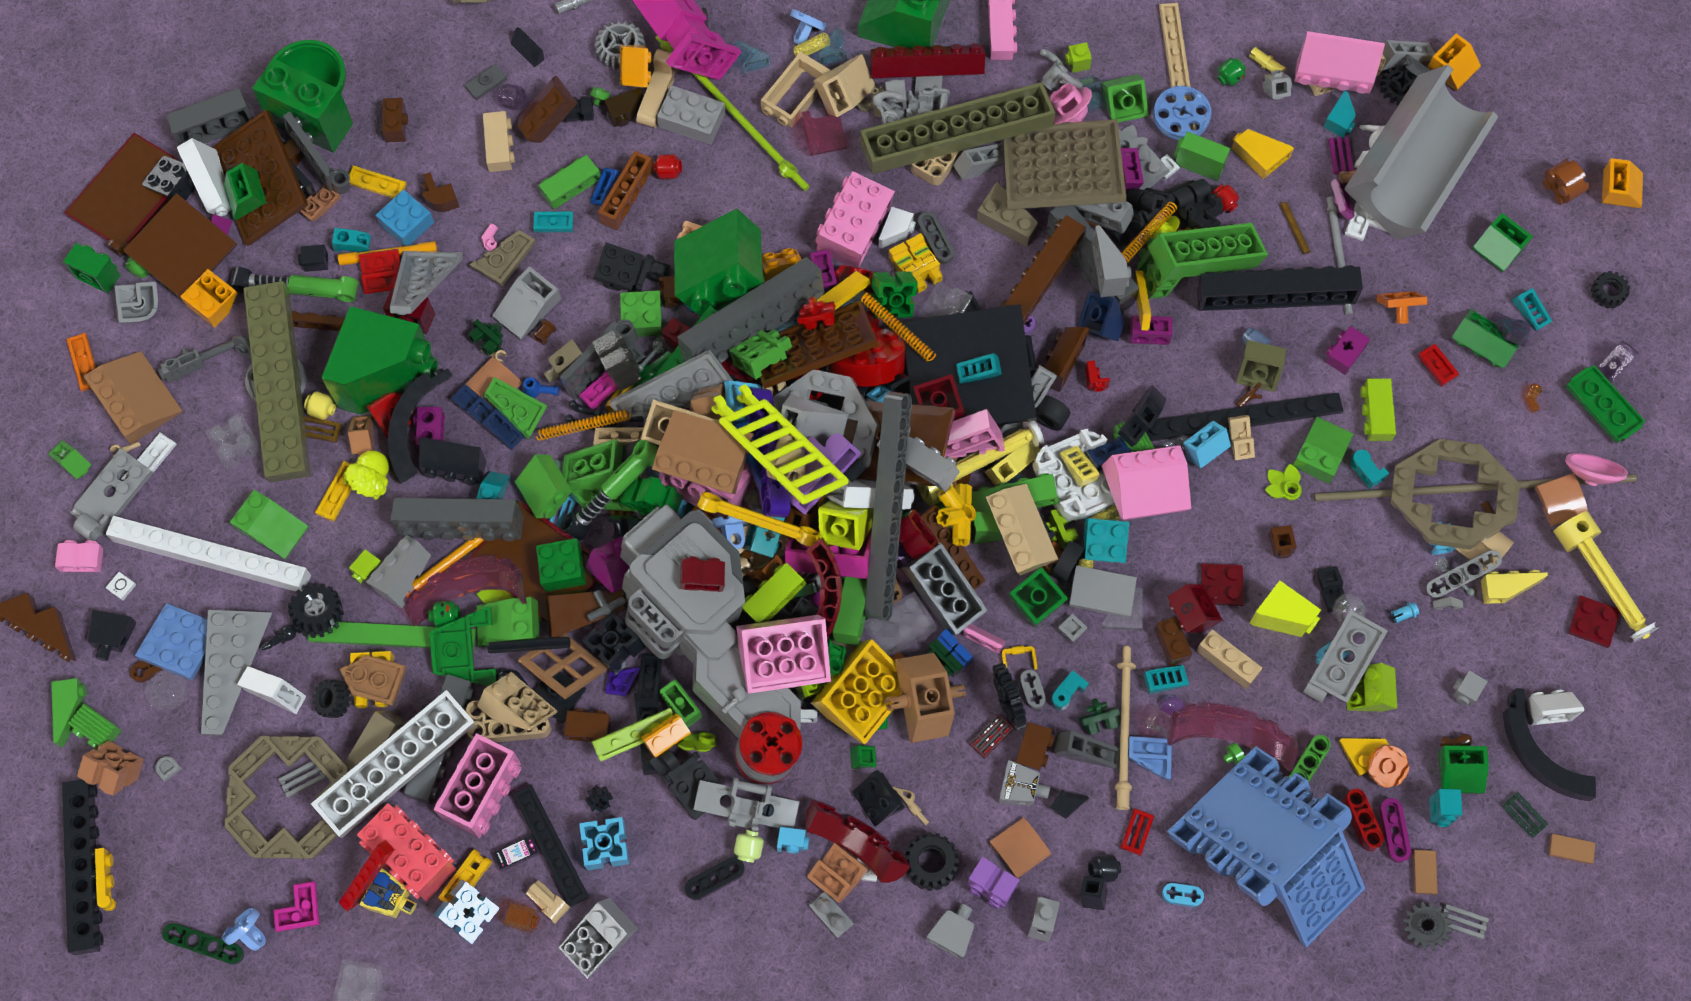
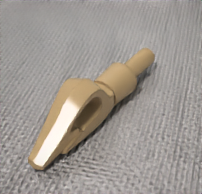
[892,787,929,826]

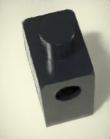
[88,610,137,661]

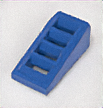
[590,168,621,206]

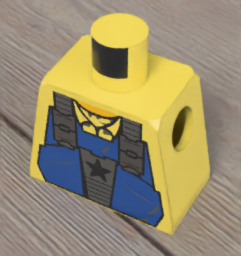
[359,869,417,918]

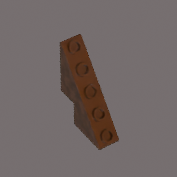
[921,504,985,590]
[0,592,76,662]

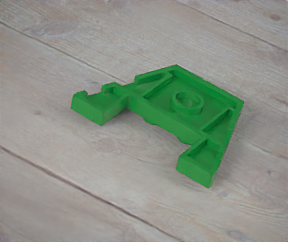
[429,606,498,686]

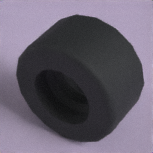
[1035,395,1071,431]

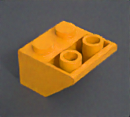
[1427,33,1481,91]
[620,45,651,87]
[1602,158,1643,208]
[762,248,802,281]
[180,269,237,328]

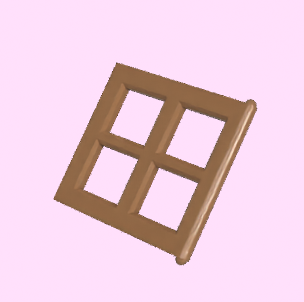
[518,634,607,699]

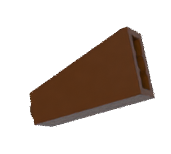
[546,589,627,638]

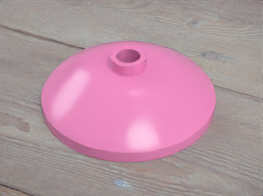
[1565,453,1628,486]

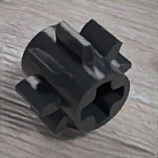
[585,785,613,813]

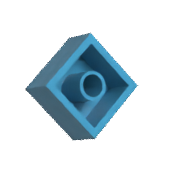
[376,189,434,246]

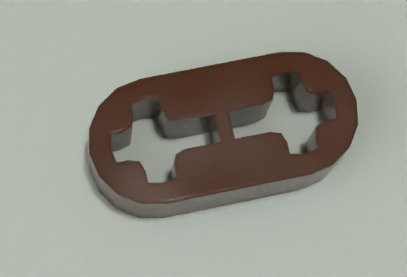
[130,661,165,683]

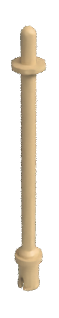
[1115,645,1136,810]

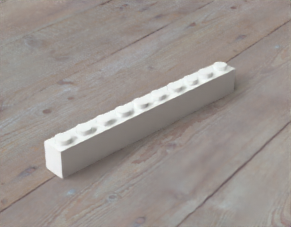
[106,516,311,592]

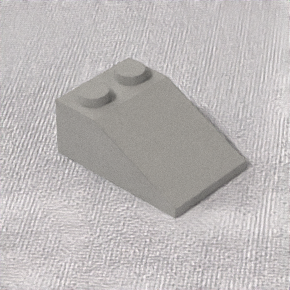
[1092,225,1131,297]

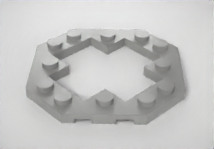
[773,369,880,468]

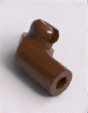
[1440,734,1472,747]

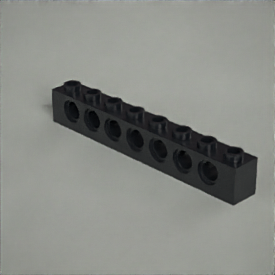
[62,779,104,955]

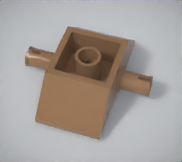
[885,653,966,743]

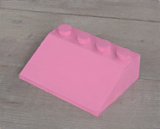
[1294,31,1385,94]
[1102,446,1191,521]
[736,615,831,694]

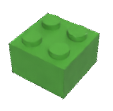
[620,291,663,337]

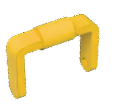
[1002,645,1037,670]

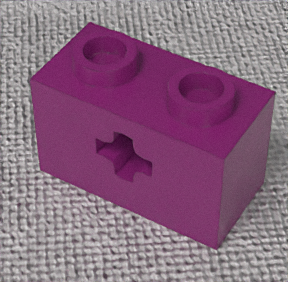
[1325,326,1370,375]

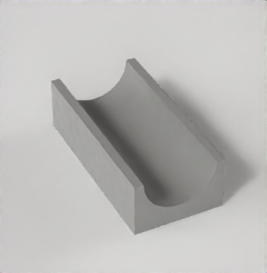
[1344,65,1499,240]

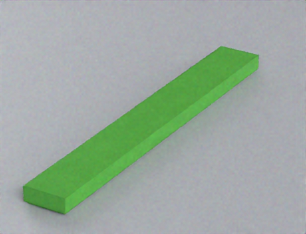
[308,622,476,651]

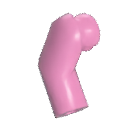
[481,223,498,251]

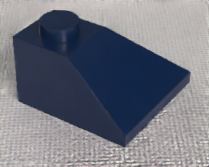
[1077,291,1124,342]

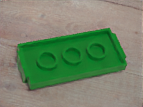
[1565,365,1646,444]

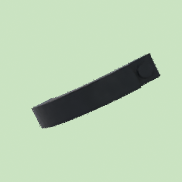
[388,368,452,484]
[1503,688,1596,801]

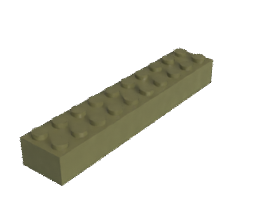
[860,82,1055,174]
[244,281,311,483]

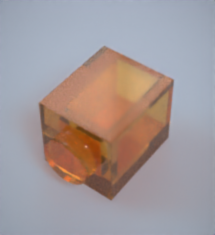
[504,903,540,934]

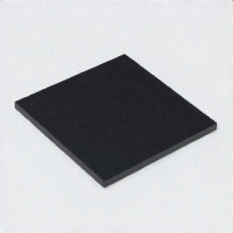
[902,304,1037,426]

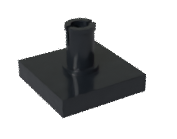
[535,672,587,724]

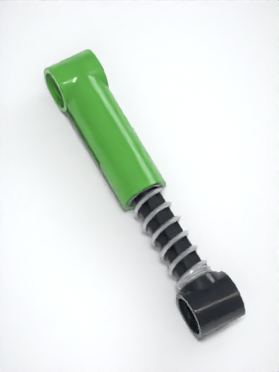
[230,267,359,302]
[561,439,659,540]

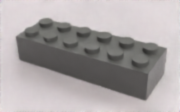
[1047,205,1139,312]
[391,498,524,541]

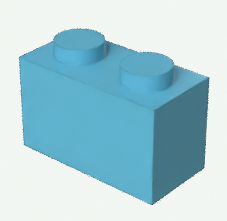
[1183,421,1231,468]

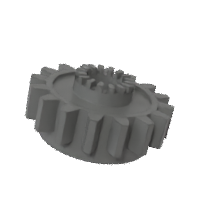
[1404,902,1453,951]

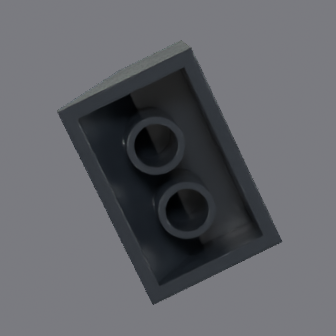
[419,437,487,485]

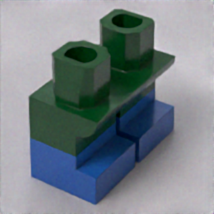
[925,629,973,677]

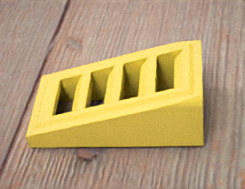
[1059,445,1100,488]

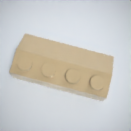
[986,484,1059,576]

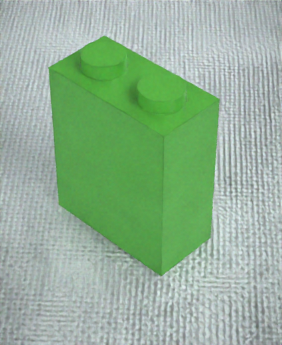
[1174,131,1230,182]
[515,454,572,519]

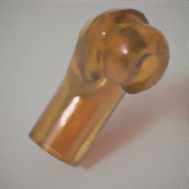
[1524,383,1542,413]

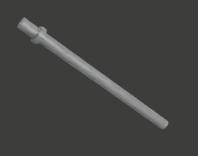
[1326,196,1353,315]

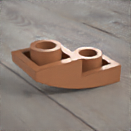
[300,185,341,222]

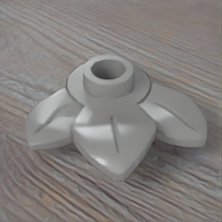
[1119,125,1148,149]

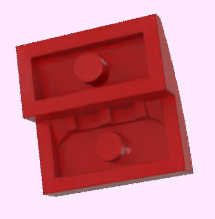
[359,248,401,294]

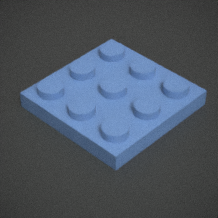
[135,603,207,681]

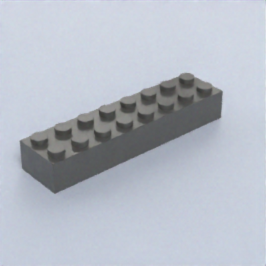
[677,257,825,363]

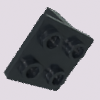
[853,770,905,826]

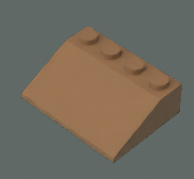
[83,351,183,444]
[652,410,754,494]

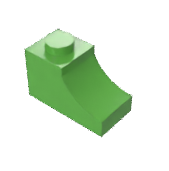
[48,440,91,479]

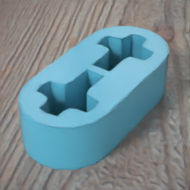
[1162,883,1204,907]

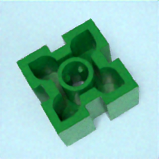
[869,271,918,319]
[621,477,683,517]

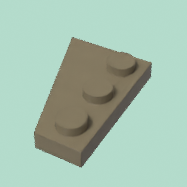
[469,230,536,287]

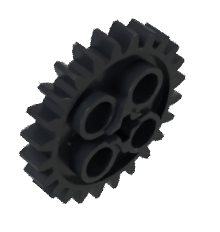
[992,662,1027,731]

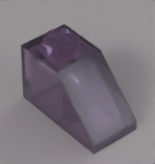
[1598,340,1639,383]

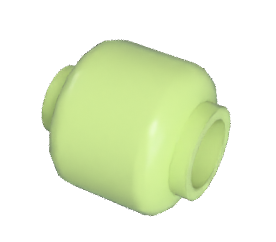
[734,829,764,863]

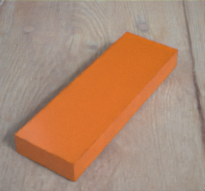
[66,333,96,391]

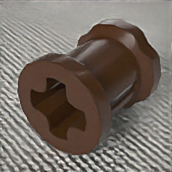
[531,319,557,345]

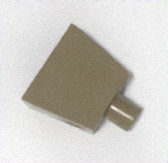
[544,339,583,383]

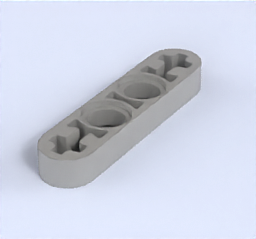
[1426,550,1502,598]

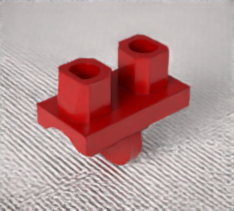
[797,297,836,330]

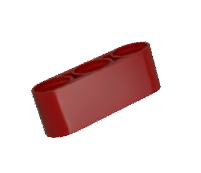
[1343,788,1384,851]

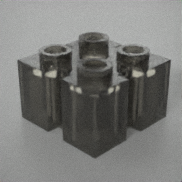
[592,330,642,391]

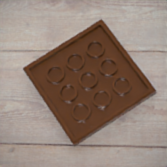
[123,193,238,300]

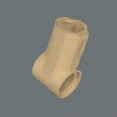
[526,880,570,924]

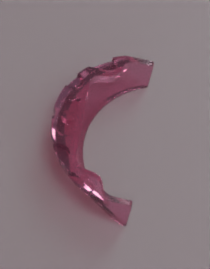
[404,555,527,626]
[1166,703,1299,771]

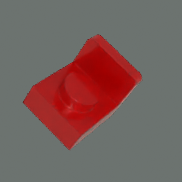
[1085,360,1110,392]

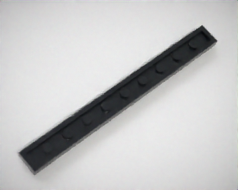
[1146,393,1343,442]

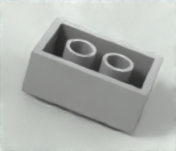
[657,85,726,145]

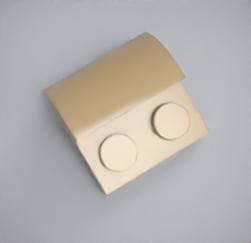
[1455,532,1514,573]

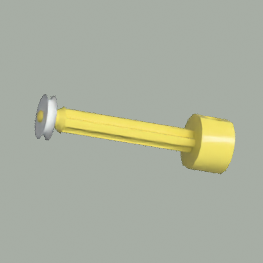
[916,420,1044,506]
[1553,511,1660,643]

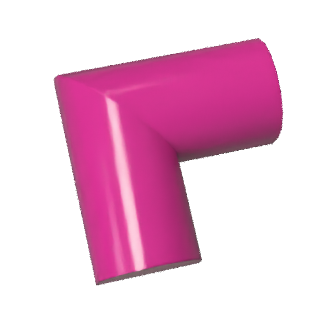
[273,881,320,932]

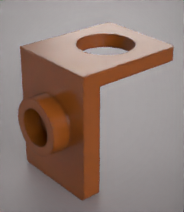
[746,555,784,588]

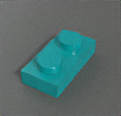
[533,211,574,233]

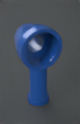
[522,377,560,398]

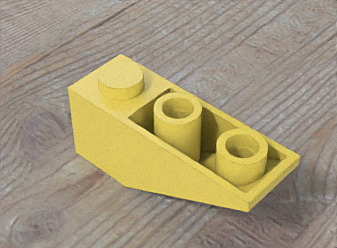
[985,442,1040,487]
[1481,570,1548,604]

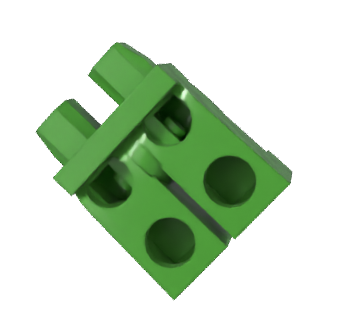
[1137,238,1182,299]
[729,329,792,379]

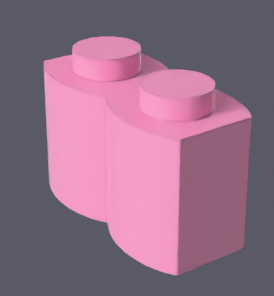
[55,540,103,572]

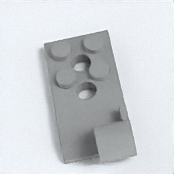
[71,448,154,541]
[1303,610,1388,703]

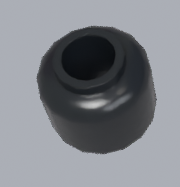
[1088,854,1121,882]

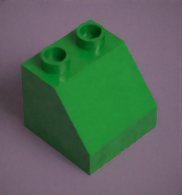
[858,0,950,48]
[322,306,438,415]

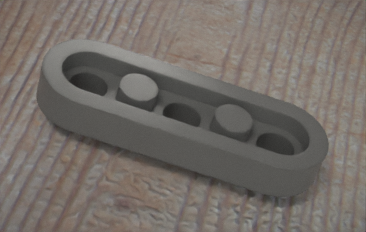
[918,212,954,264]

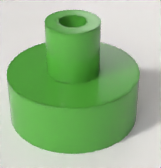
[590,87,610,106]
[1223,742,1245,765]

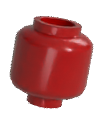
[653,154,682,180]
[1211,184,1239,213]

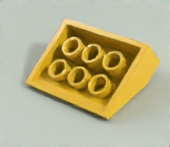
[811,639,901,745]

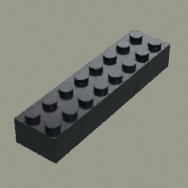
[1197,265,1363,311]

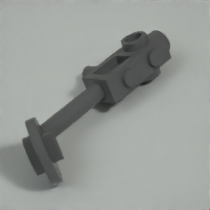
[158,335,251,382]

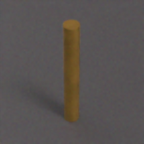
[1280,202,1311,255]

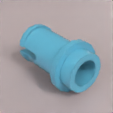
[1391,602,1419,624]

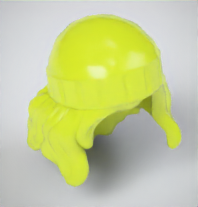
[344,450,389,500]

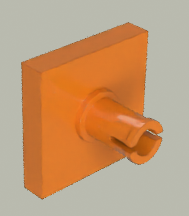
[1377,291,1427,324]

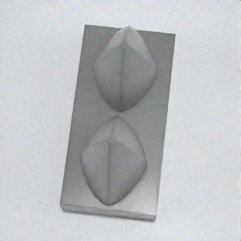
[809,891,854,939]

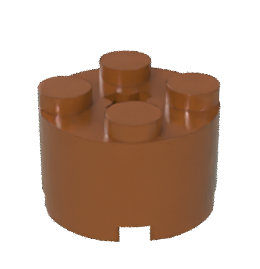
[1542,158,1589,205]

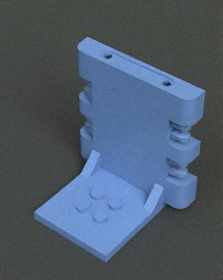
[1167,746,1366,947]

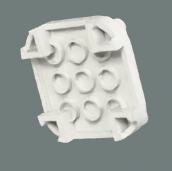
[1033,429,1115,522]

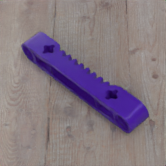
[746,387,790,518]

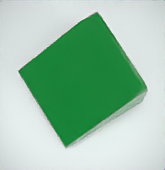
[850,745,877,769]

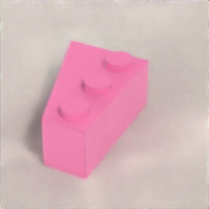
[944,409,1005,458]

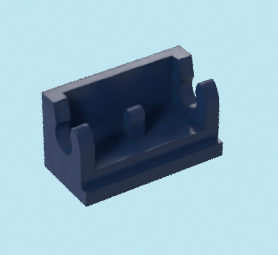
[1084,436,1131,471]

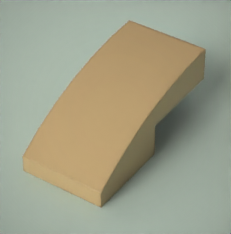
[1228,415,1255,460]

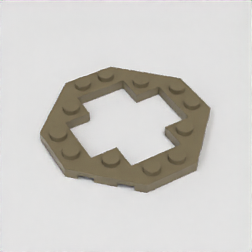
[1390,439,1520,550]
[225,736,350,859]

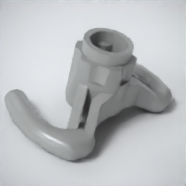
[1040,49,1083,91]
[873,91,906,124]

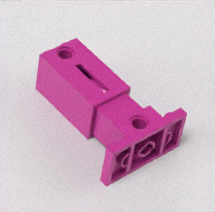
[632,0,742,80]

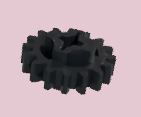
[1379,66,1417,106]

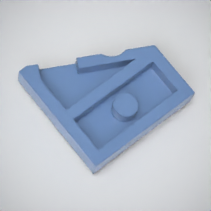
[1128,736,1172,781]

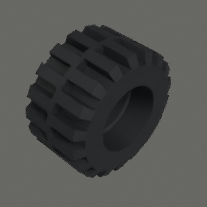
[905,832,959,891]

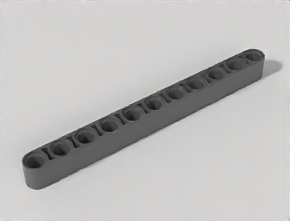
[865,391,912,621]

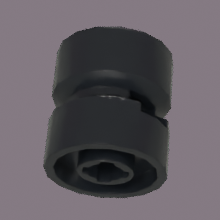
[566,96,594,122]

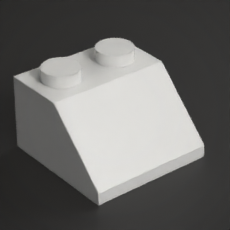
[1525,690,1584,725]

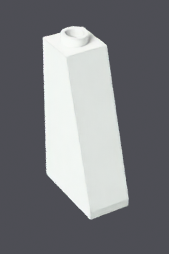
[177,138,231,217]
[826,479,914,510]

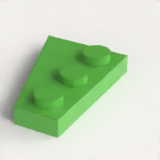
[484,377,547,440]

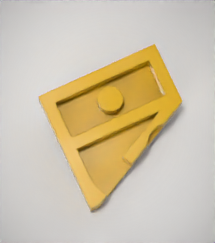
[1338,738,1389,777]

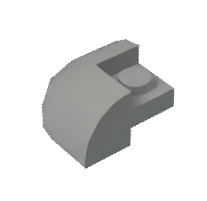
[114,282,158,324]

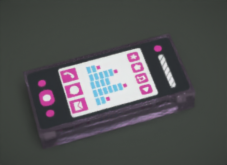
[492,834,540,872]

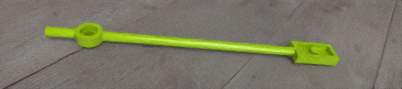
[656,35,810,191]

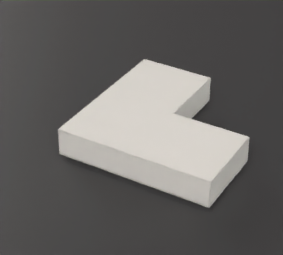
[1344,202,1387,241]

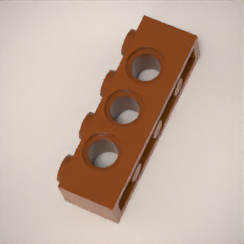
[598,151,653,230]

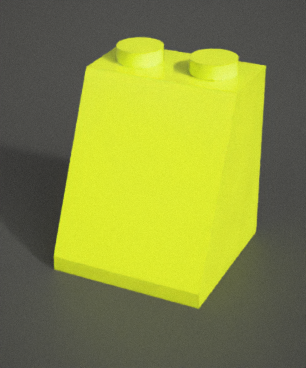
[818,500,874,550]
[1249,581,1321,637]

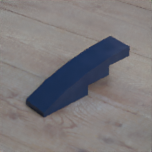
[451,384,525,451]

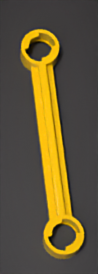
[697,492,820,547]

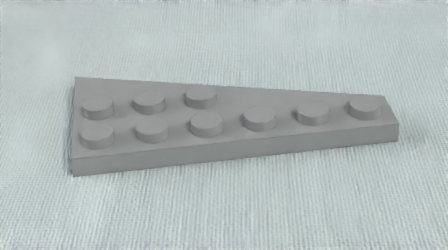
[201,610,272,736]

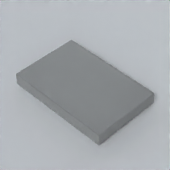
[1069,565,1137,618]

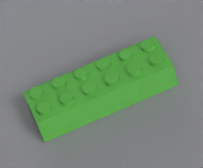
[1148,223,1268,280]

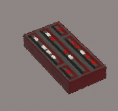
[969,714,1013,759]

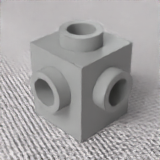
[1263,70,1292,100]

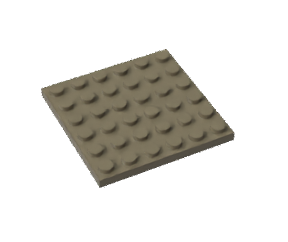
[1003,119,1126,209]

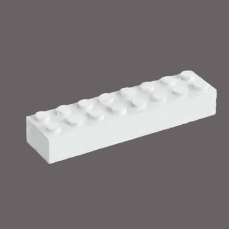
[311,690,475,838]

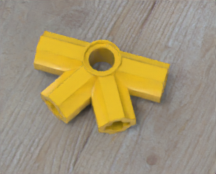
[936,484,976,546]

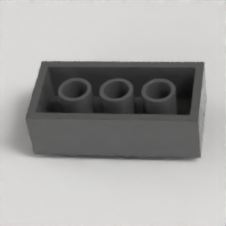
[166,88,253,145]
[902,543,987,635]

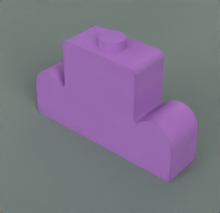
[788,433,861,515]

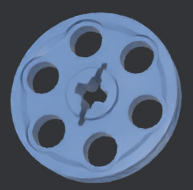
[1153,86,1211,140]

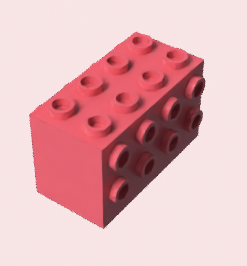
[357,803,457,902]

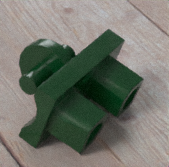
[468,319,504,356]
[1078,698,1120,735]

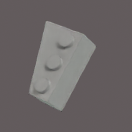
[366,535,431,608]

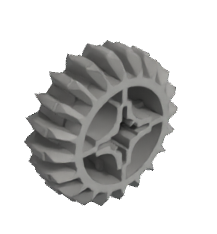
[594,20,646,69]

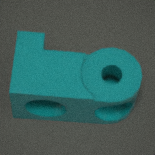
[332,228,371,252]
[1350,450,1389,489]
[1051,670,1089,710]

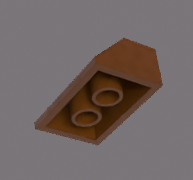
[518,76,578,143]
[1041,327,1089,392]

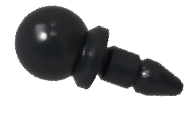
[261,625,297,650]

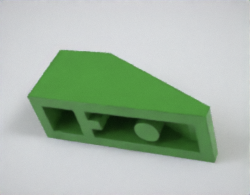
[52,678,87,747]

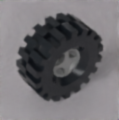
[288,583,344,638]

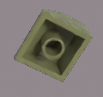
[1236,340,1287,392]

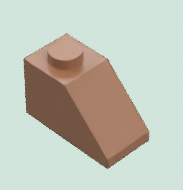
[348,415,374,455]

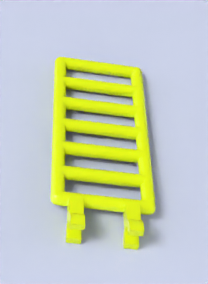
[711,384,849,504]

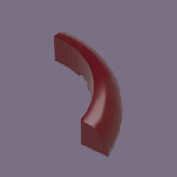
[806,537,842,638]
[805,799,910,883]

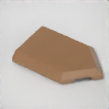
[339,655,406,706]

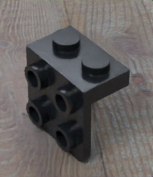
[142,156,196,201]

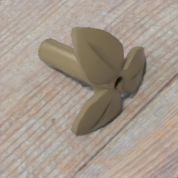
[857,87,885,117]

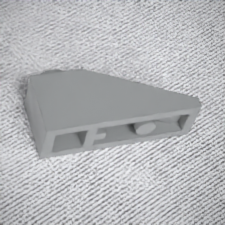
[1382,40,1435,70]
[953,143,1005,180]

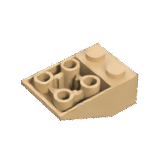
[813,54,876,117]
[477,672,557,731]

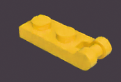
[95,848,116,911]
[438,849,493,903]

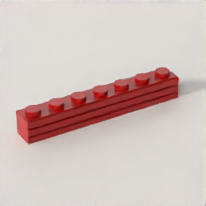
[339,840,395,912]

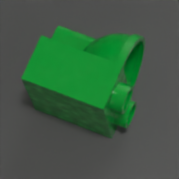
[252,40,353,153]
[674,208,766,316]

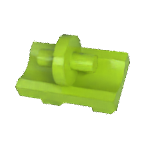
[1046,509,1078,550]

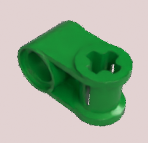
[827,638,846,678]

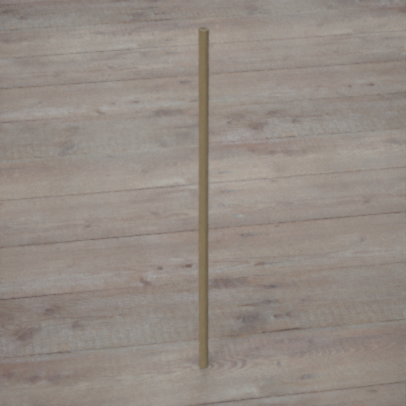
[1314,474,1637,502]

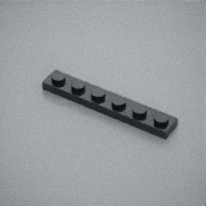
[512,784,589,908]

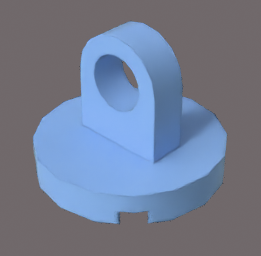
[790,9,826,45]
[711,516,750,549]
[222,908,266,951]

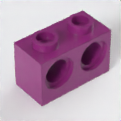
[1121,148,1144,193]
[810,249,837,294]
[1130,316,1173,345]
[413,407,445,451]

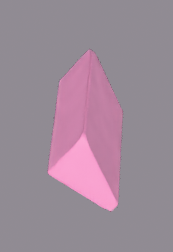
[963,624,1006,654]

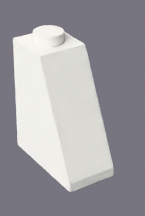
[237,666,306,714]

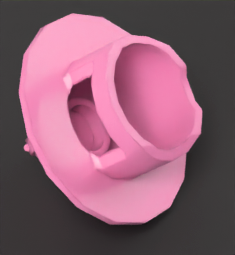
[1049,83,1092,124]

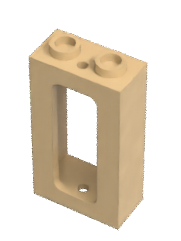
[761,52,831,128]

